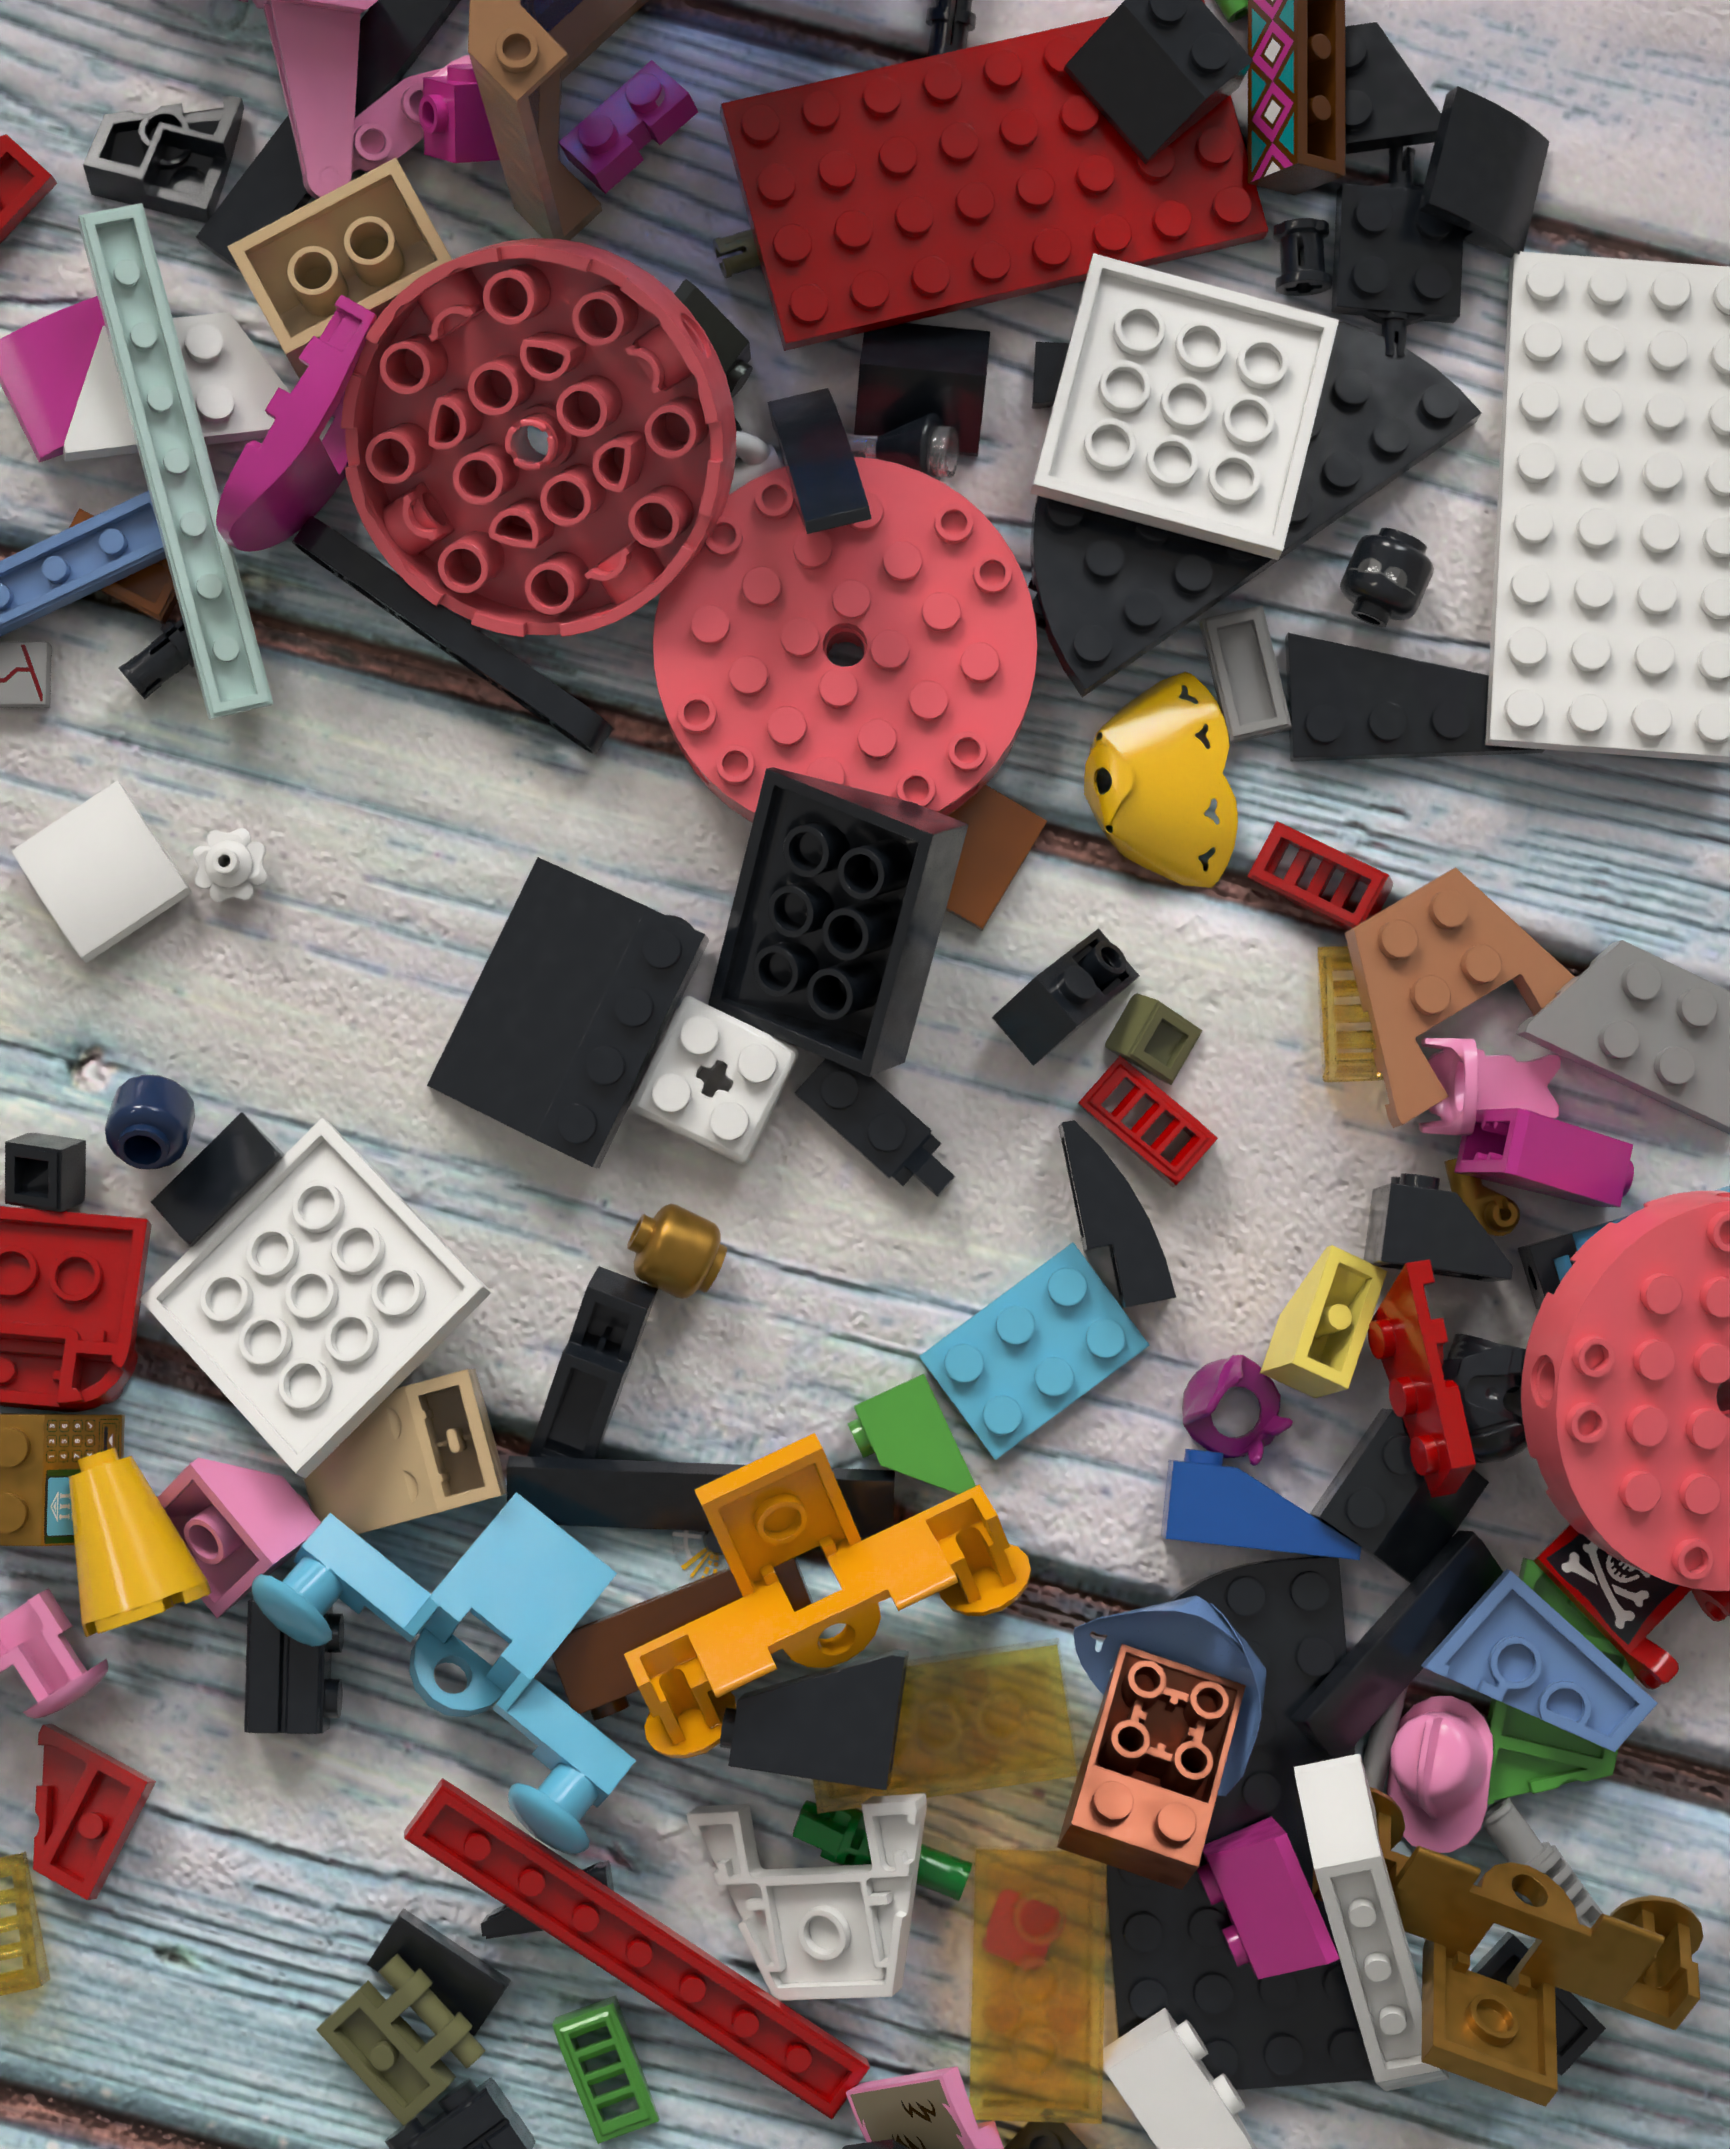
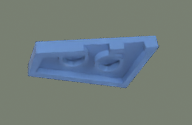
[1421,1569,1658,1752]

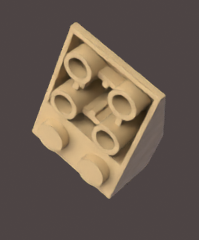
[304,1369,507,1535]

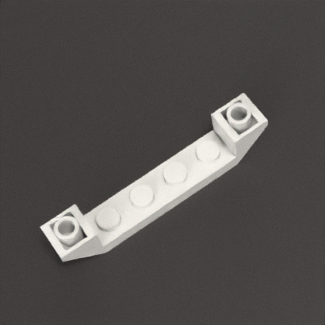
[1294,1753,1449,2091]

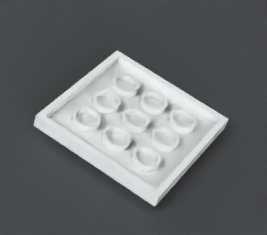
[1030,253,1339,560]
[140,1118,491,1479]

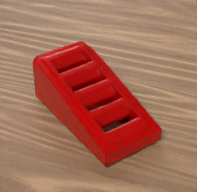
[1247,821,1393,931]
[1077,1056,1218,1188]

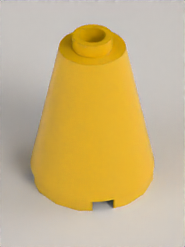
[69,1448,212,1637]

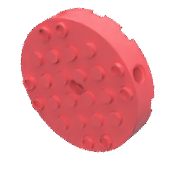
[341,238,736,637]
[653,457,1037,823]
[1521,1190,1730,1591]

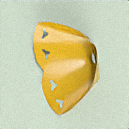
[1084,671,1238,888]

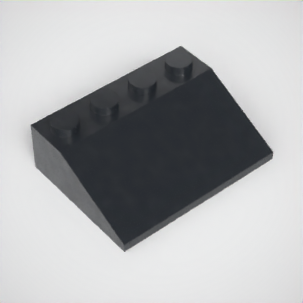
[708,767,969,1077]
[427,857,709,1168]

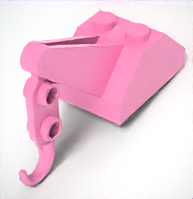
[241,0,472,199]

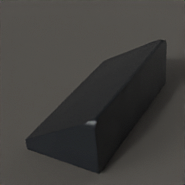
[151,1112,285,1246]
[367,1908,511,2036]

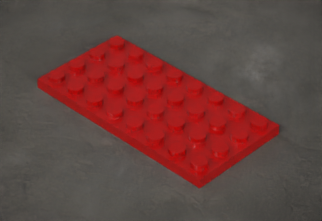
[720,0,1269,351]

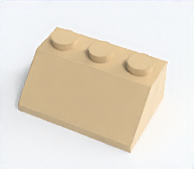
[227,158,452,378]

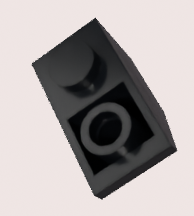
[992,928,1140,1066]

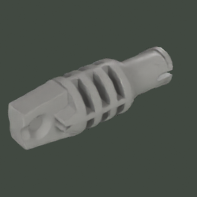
[1482,1797,1602,1928]

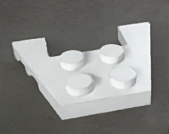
[686,1793,927,2001]

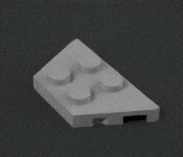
[1516,940,1730,1134]

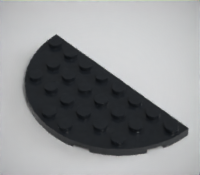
[1030,321,1482,698]

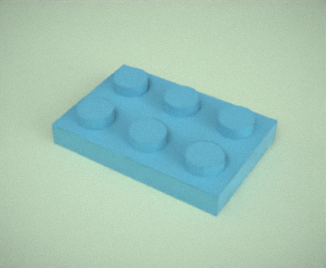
[919,1242,1150,1460]

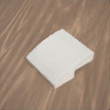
[12,780,192,963]

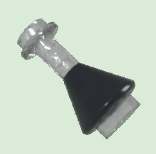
[846,413,959,481]

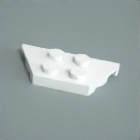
[63,312,290,462]

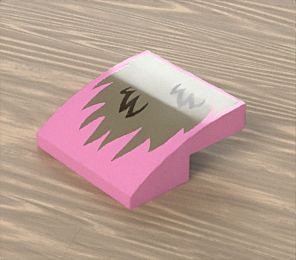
[846,2066,1004,2149]

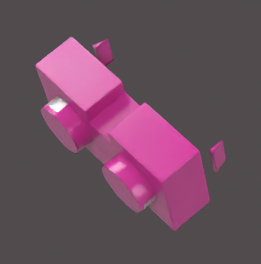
[558,60,698,194]

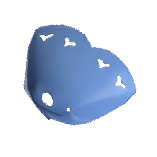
[1073,1596,1267,1796]

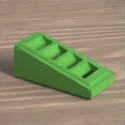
[552,1995,660,2144]

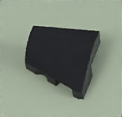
[83,96,244,223]

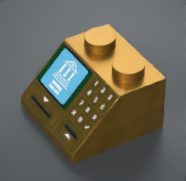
[0,1413,125,1546]

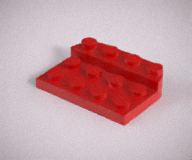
[0,1206,152,1412]

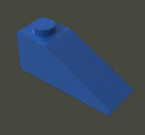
[1161,1449,1361,1560]

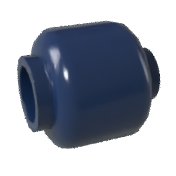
[105,1075,195,1170]

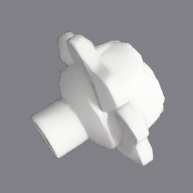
[193,828,268,902]

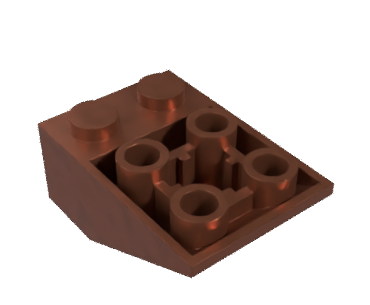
[1057,1644,1246,1890]

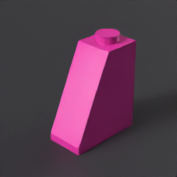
[1454,1108,1634,1207]

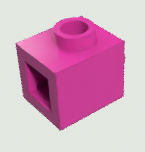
[419,64,500,163]

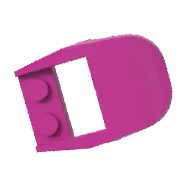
[216,294,377,552]

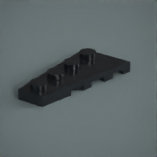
[1285,633,1545,762]

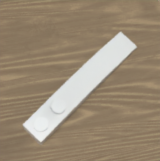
[1100,2007,1257,2149]

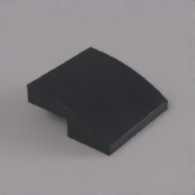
[1418,86,1549,259]

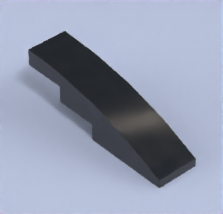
[767,388,872,534]

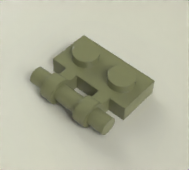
[316,1953,486,2126]

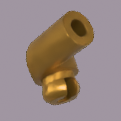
[1444,1158,1520,1236]

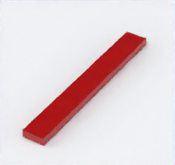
[404,1778,870,2120]

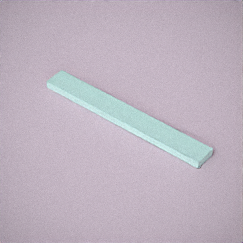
[78,203,273,720]

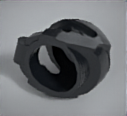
[1442,1334,1527,1463]

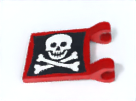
[1533,1524,1730,1690]

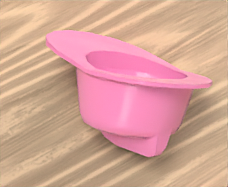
[1387,1696,1494,1853]

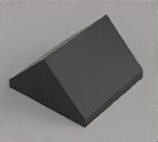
[853,323,990,457]

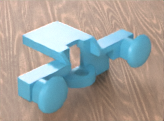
[252,1492,636,1854]

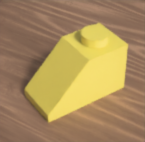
[1260,1245,1387,1398]

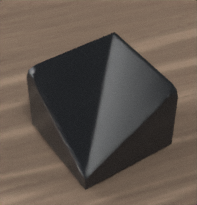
[5,1133,86,1212]

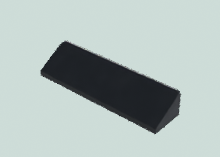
[1290,1530,1503,1759]

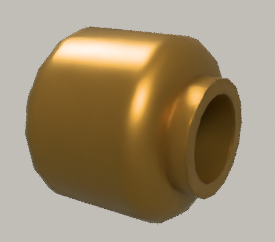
[627,1204,727,1299]

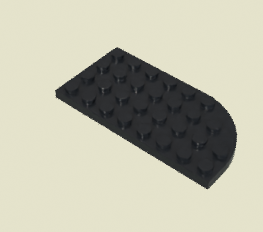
[1103,1556,1374,2090]

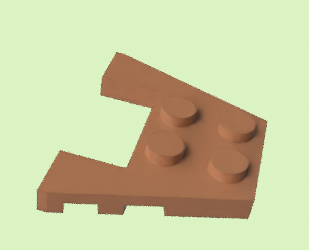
[1345,867,1575,1128]

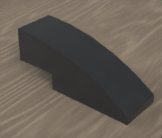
[1058,1120,1176,1308]
[527,1266,658,1459]

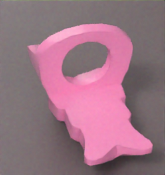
[1419,1038,1561,1136]

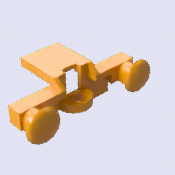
[624,1433,1031,1759]

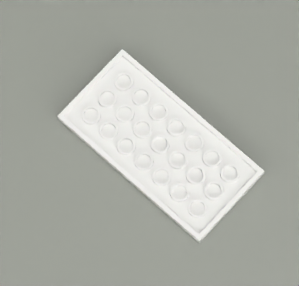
[1485,251,1730,763]

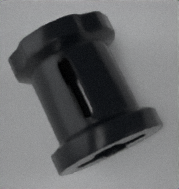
[1273,218,1332,296]

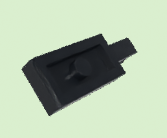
[795,1058,955,1197]

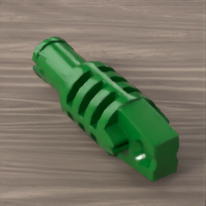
[793,1800,973,1901]

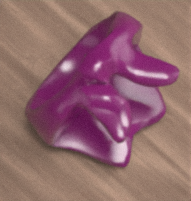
[1182,1355,1293,1466]

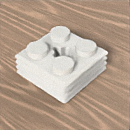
[631,996,799,1165]

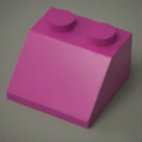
[1196,1816,1340,1979]

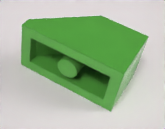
[847,1374,976,1494]

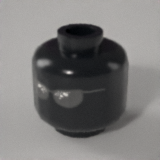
[1340,528,1434,627]

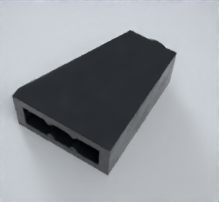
[720,1649,909,1790]

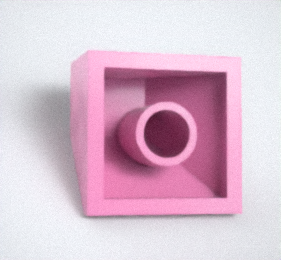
[157,1457,321,1618]

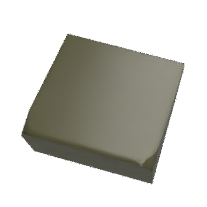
[1105,993,1203,1085]

